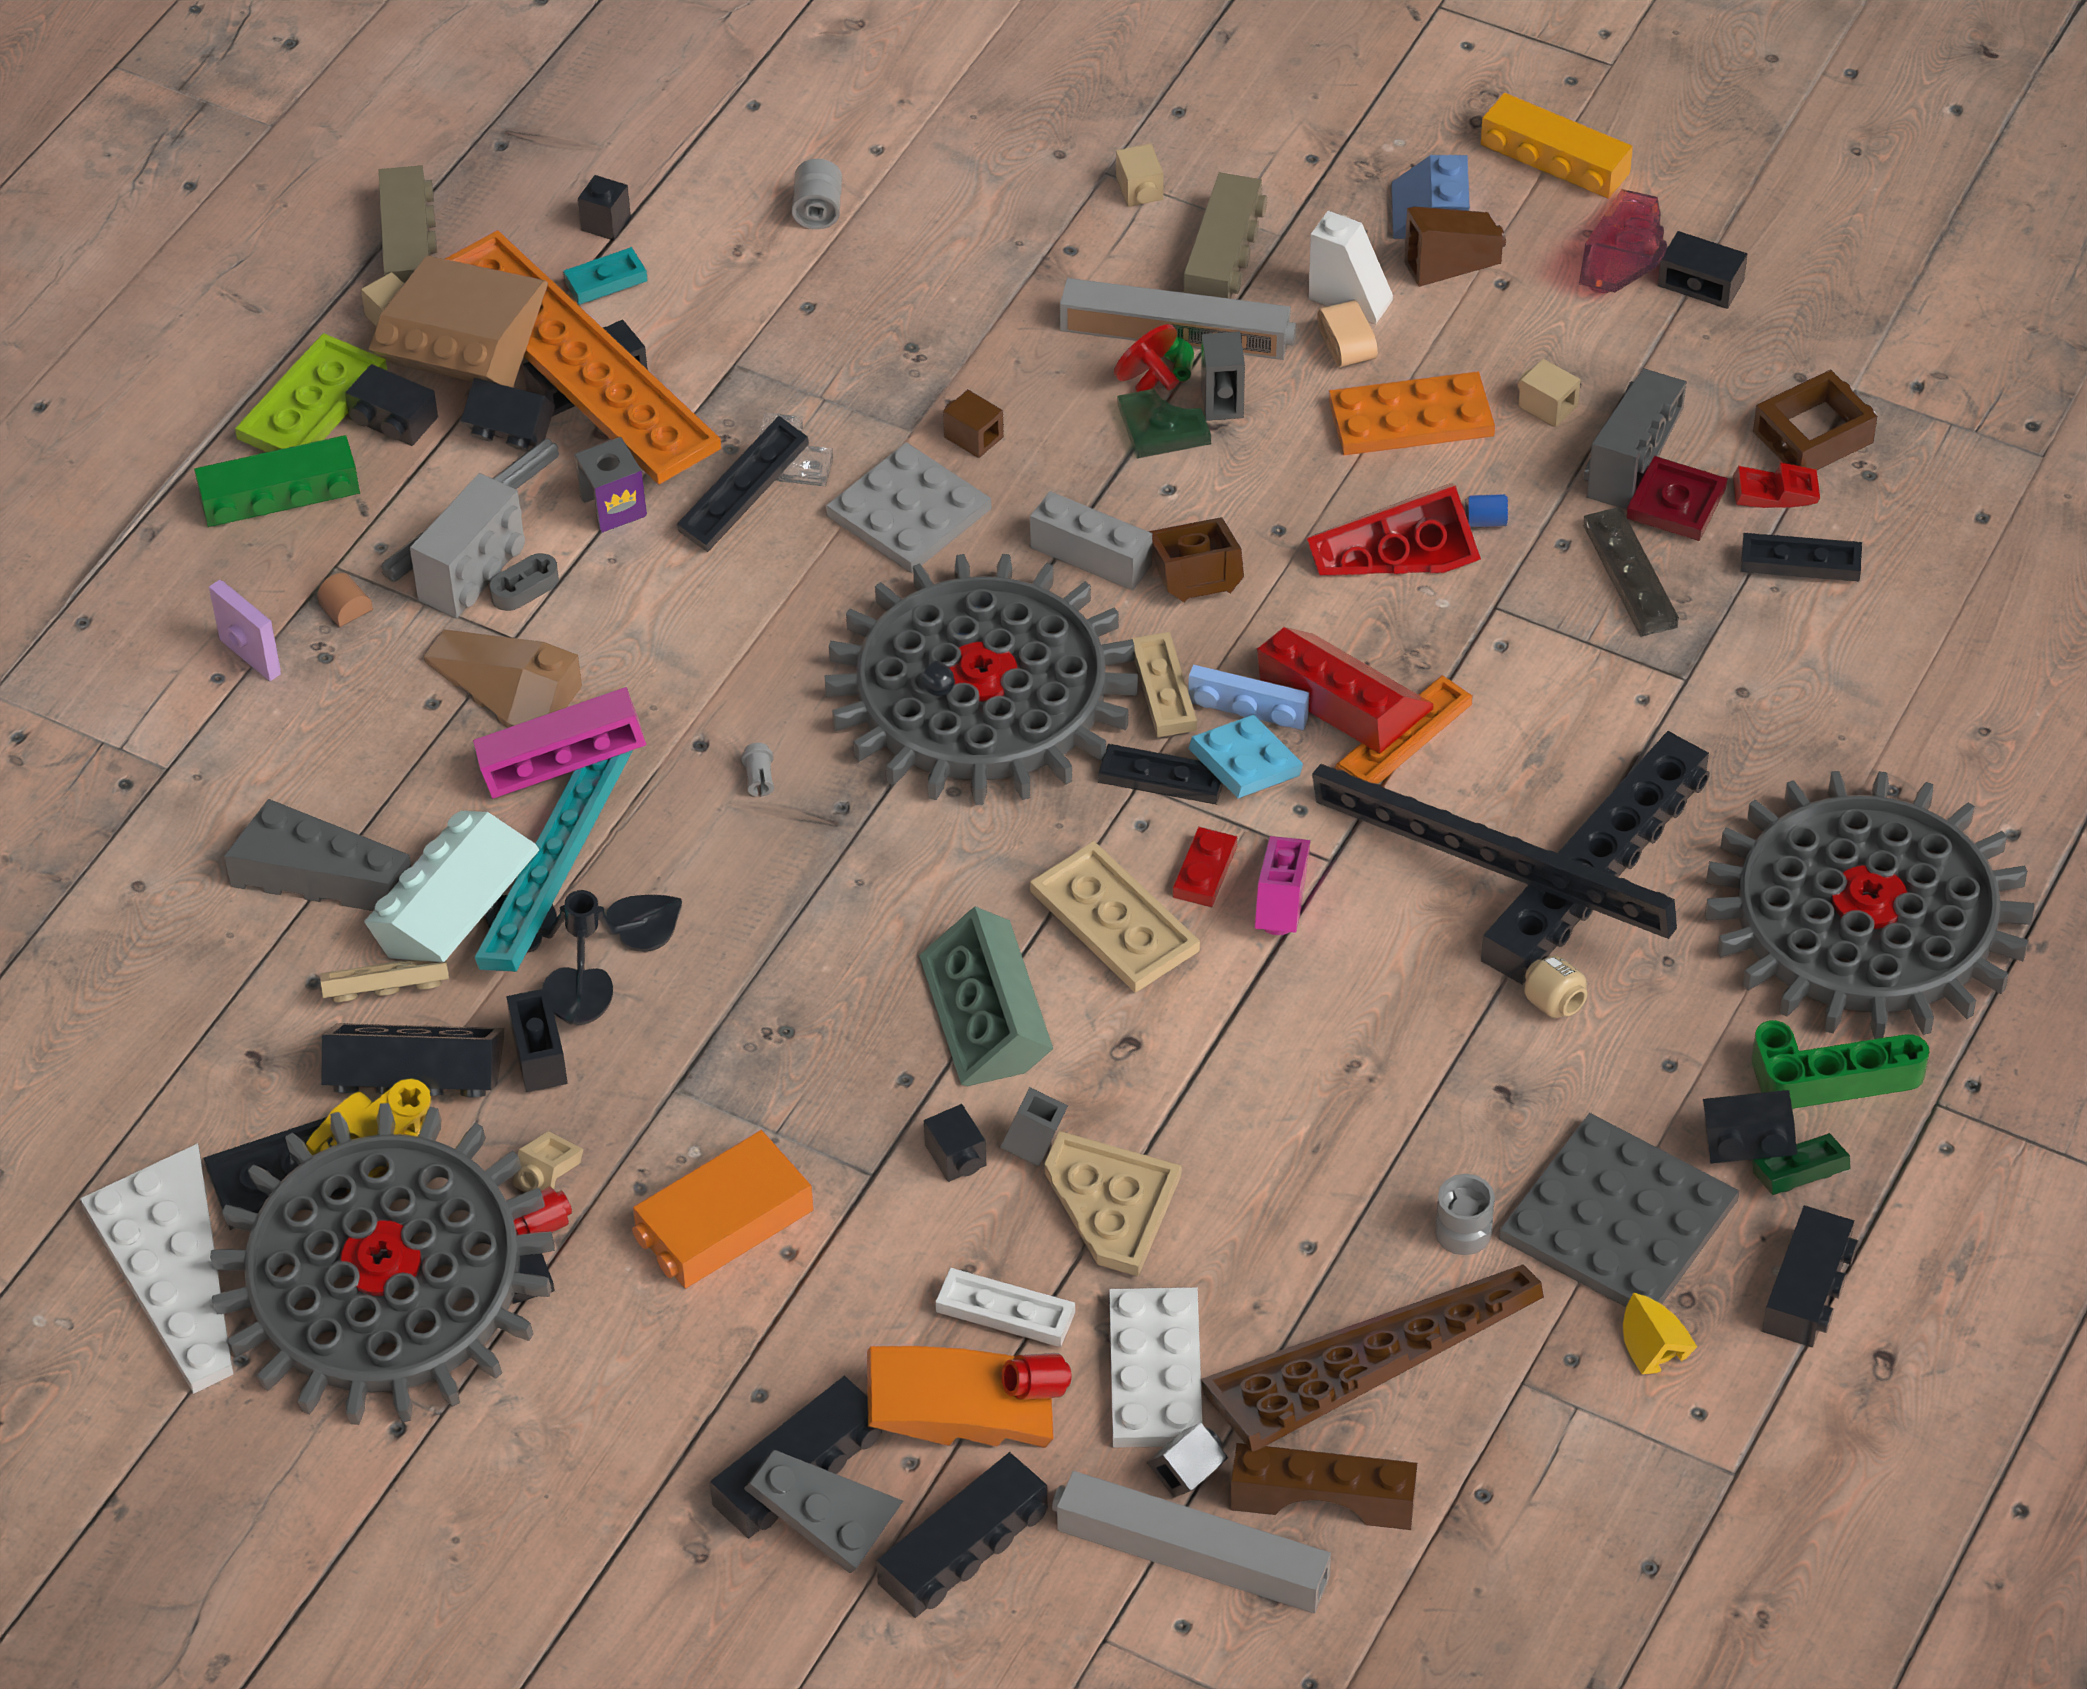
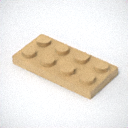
[1030,841,1200,993]

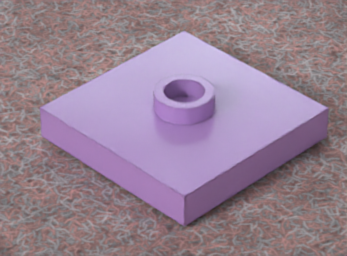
[209,580,281,681]

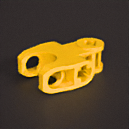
[306,1079,431,1194]

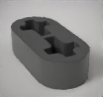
[490,553,559,611]

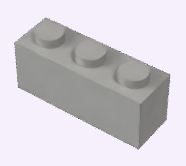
[1030,491,1152,590]

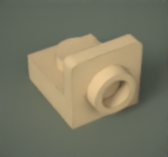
[513,1131,583,1192]

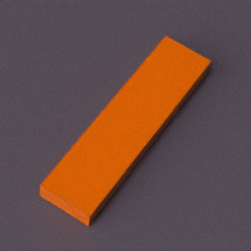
[1335,675,1473,784]

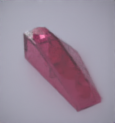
[1579,189,1667,293]

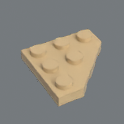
[1045,1131,1181,1277]

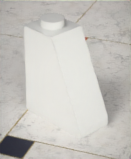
[1309,211,1393,324]

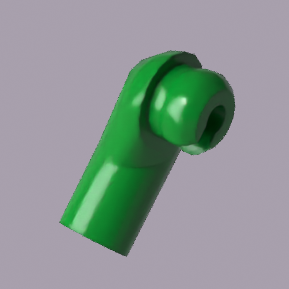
[1164,337,1194,381]

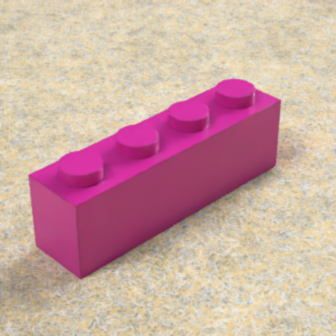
[473,687,646,799]

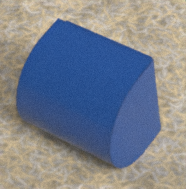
[1465,494,1508,527]

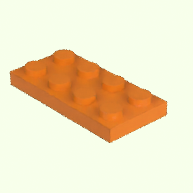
[1329,371,1495,456]

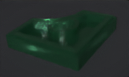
[1117,389,1211,459]

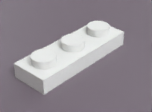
[936,1268,1075,1347]

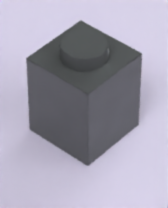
[1000,1087,1068,1166]

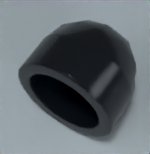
[920,660,955,696]

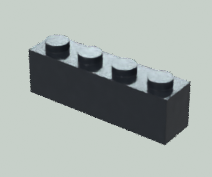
[710,1375,882,1539]
[876,1452,1048,1618]

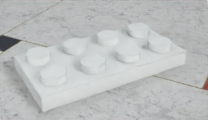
[1110,1287,1202,1448]

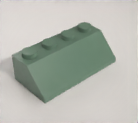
[919,906,1054,1086]

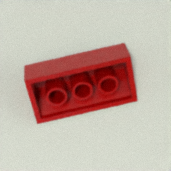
[1257,627,1433,754]

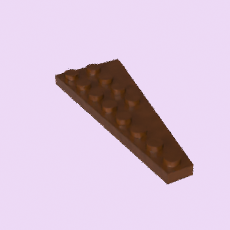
[1201,1264,1544,1452]

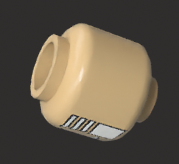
[1524,955,1588,1018]

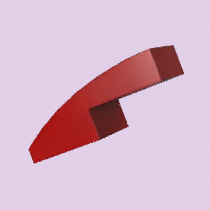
[1733,463,1820,508]

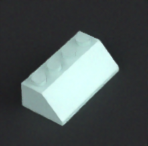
[364,811,539,962]

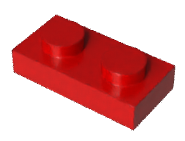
[1173,826,1238,907]

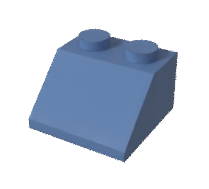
[1392,155,1470,239]

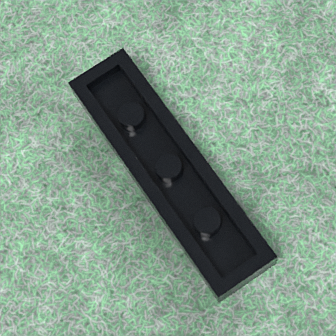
[677,416,809,552]

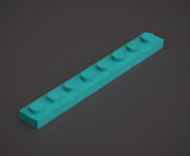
[474,750,633,972]

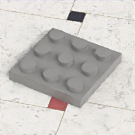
[826,442,992,573]

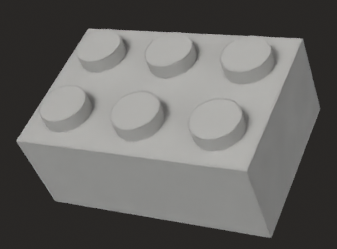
[410,473,525,619]

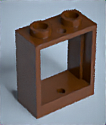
[1753,369,1878,470]

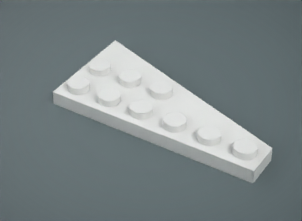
[80,1143,233,1394]

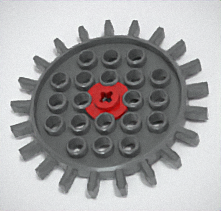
[824,554,1138,805]
[1705,771,2034,1039]
[210,1103,555,1425]

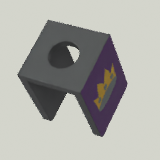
[574,437,647,533]

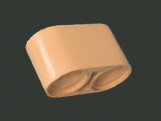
[1317,300,1378,367]

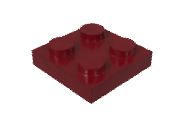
[1626,456,1728,541]

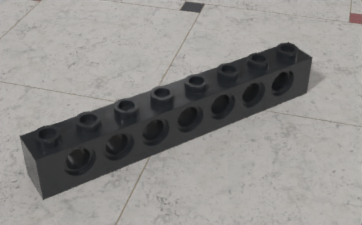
[1481,731,1710,985]

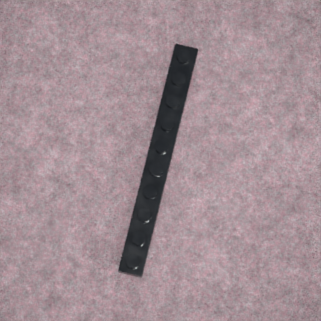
[1312,764,1677,939]

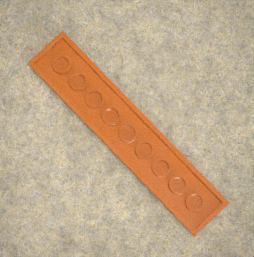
[445,230,722,485]

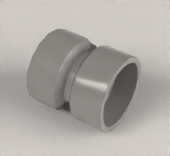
[792,159,842,229]
[1435,1174,1495,1255]

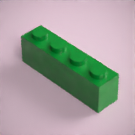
[194,435,360,527]

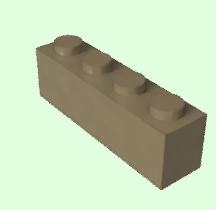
[378,165,437,284]
[1184,172,1267,299]

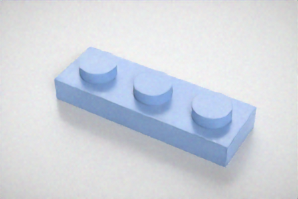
[1188,665,1309,730]

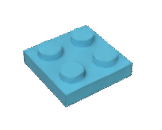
[1188,715,1303,798]

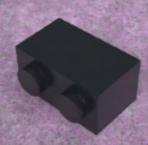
[1658,231,1748,309]
[345,364,438,446]
[461,378,556,451]
[506,988,568,1093]
[1703,1090,1797,1164]

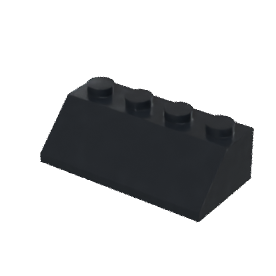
[321,1023,504,1097]

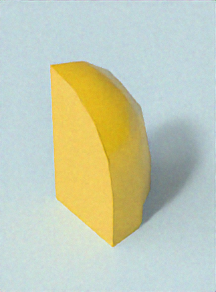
[1623,1293,1698,1374]

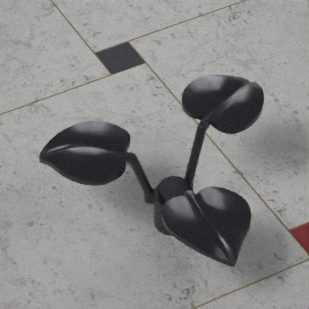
[485,890,682,1026]

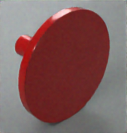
[1114,324,1179,396]

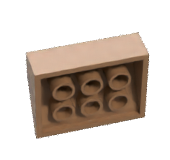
[369,255,548,387]

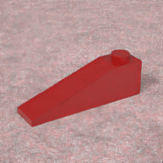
[1307,483,1481,575]

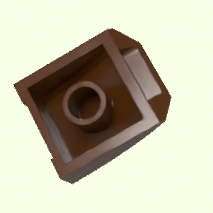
[1148,517,1244,603]

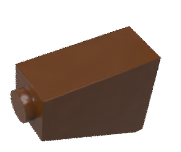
[1404,206,1506,287]

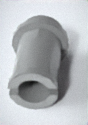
[741,743,774,797]

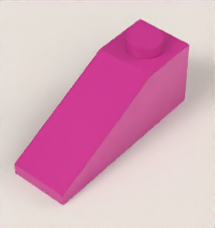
[1255,836,1311,935]

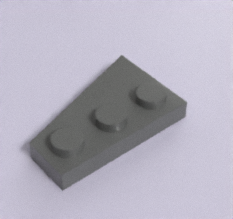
[744,1450,903,1573]

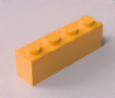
[1481,92,1633,199]

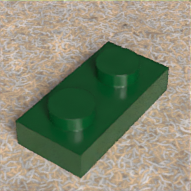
[1752,1133,1851,1195]

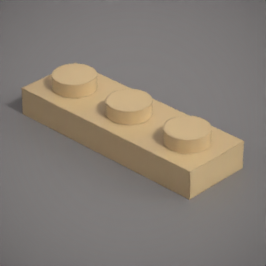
[1131,632,1197,738]
[321,959,449,1002]

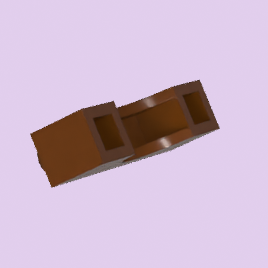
[1231,1443,1417,1530]

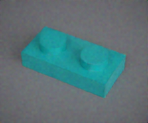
[563,247,648,305]

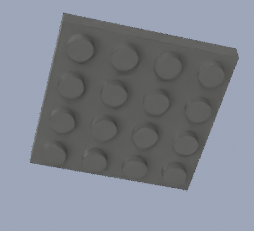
[1499,1112,1739,1307]

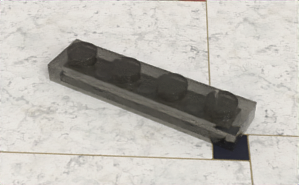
[1583,506,1679,637]

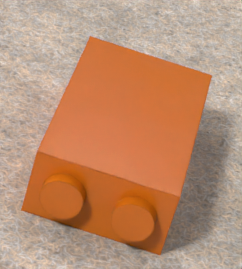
[632,1129,814,1289]

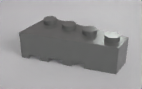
[1583,368,1687,510]
[224,799,411,911]

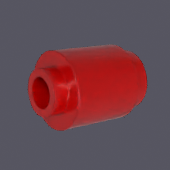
[513,1186,572,1235]
[1002,1353,1072,1400]

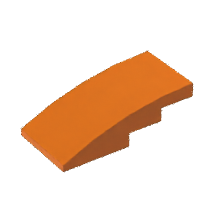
[867,1346,1054,1448]

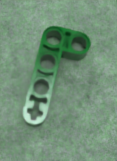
[1751,1020,1930,1109]

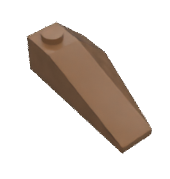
[424,629,582,728]

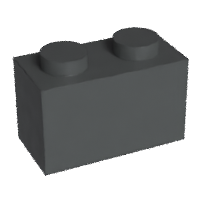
[1201,331,1245,421]

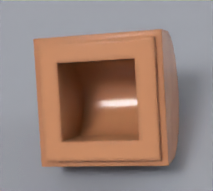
[317,573,373,627]

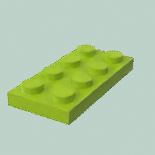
[235,333,387,452]

